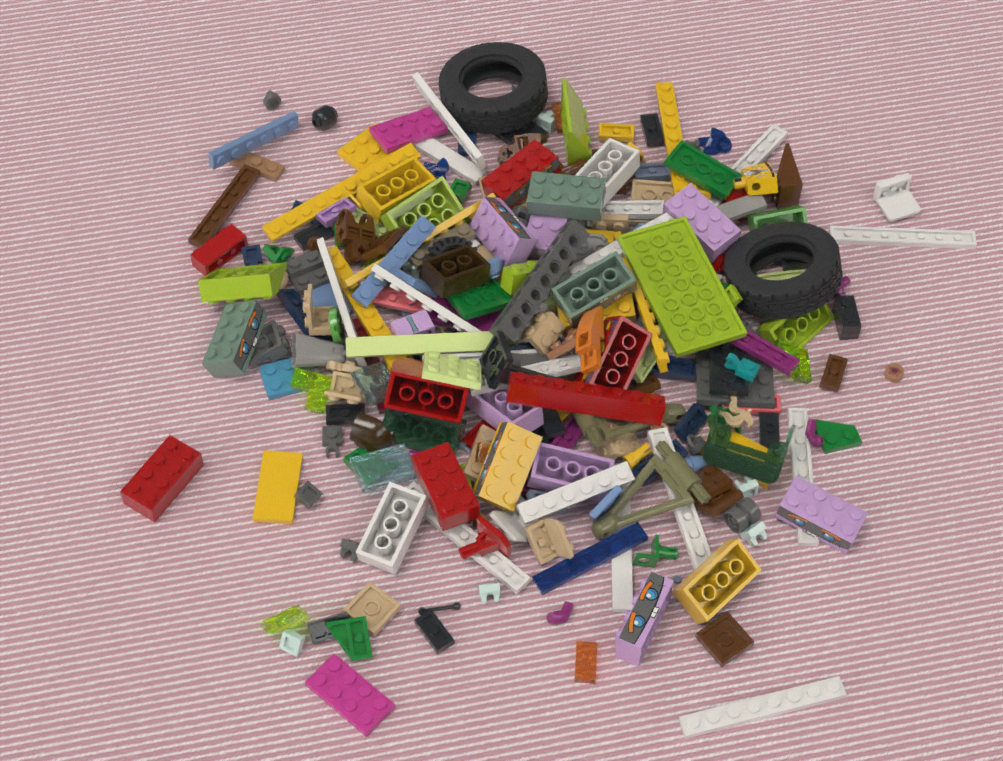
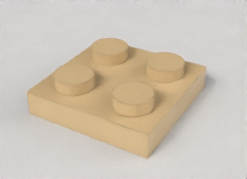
[343,582,401,637]

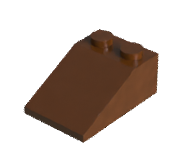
[771,143,803,209]

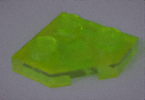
[260,605,310,634]

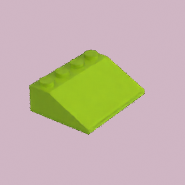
[561,78,592,166]
[379,176,471,246]
[198,262,287,305]

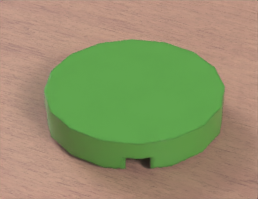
[329,307,345,344]

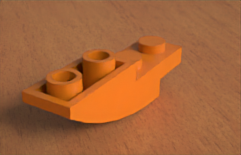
[576,305,604,375]

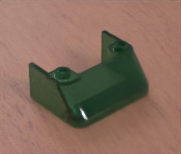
[702,402,796,484]

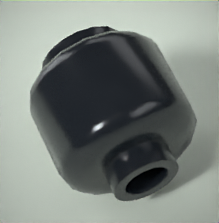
[312,105,338,131]

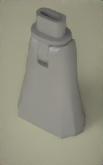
[291,332,356,368]

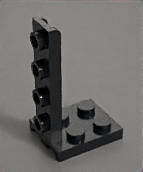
[479,330,557,390]

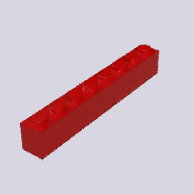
[506,372,666,426]

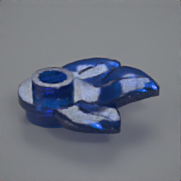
[698,128,732,155]
[424,158,449,180]

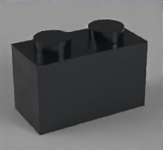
[832,295,862,340]

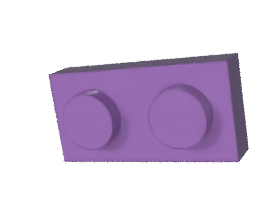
[316,197,357,228]

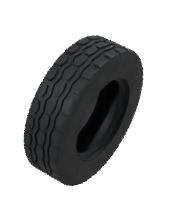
[438,42,548,134]
[723,221,843,319]

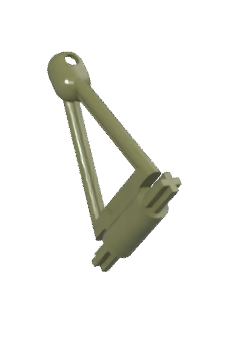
[572,403,686,448]
[591,440,712,539]

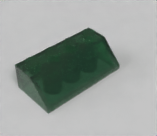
[382,408,467,455]

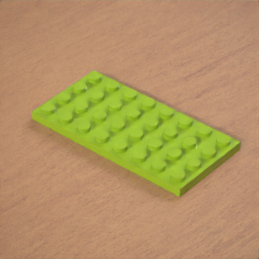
[617,216,748,358]

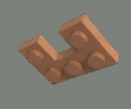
[546,327,578,360]

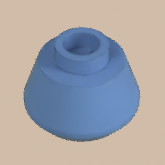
[487,257,503,280]

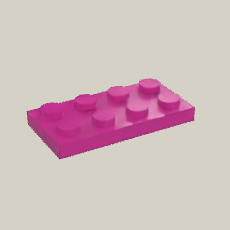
[369,107,448,153]
[305,653,396,737]

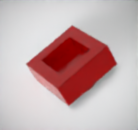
[712,253,727,274]

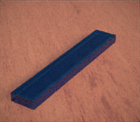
[532,522,648,596]

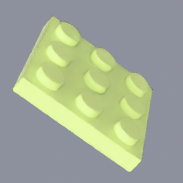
[422,351,482,390]

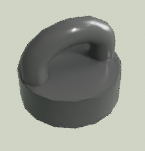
[263,90,281,110]
[687,434,706,455]

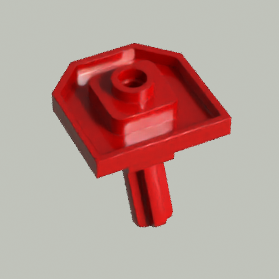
[458,516,512,559]

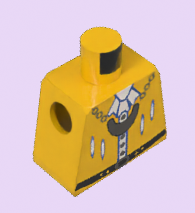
[733,162,778,196]

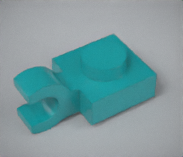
[724,353,761,382]

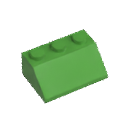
[747,205,808,232]

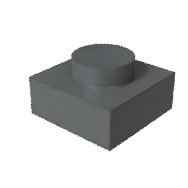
[294,481,323,509]

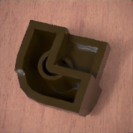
[350,412,396,458]

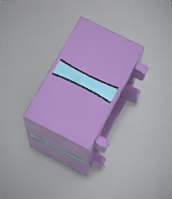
[390,309,435,335]

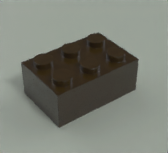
[421,244,491,299]

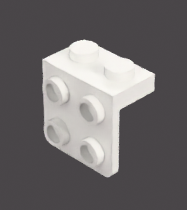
[873,173,921,222]
[489,496,541,542]

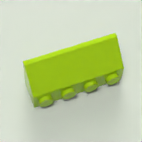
[755,303,834,355]

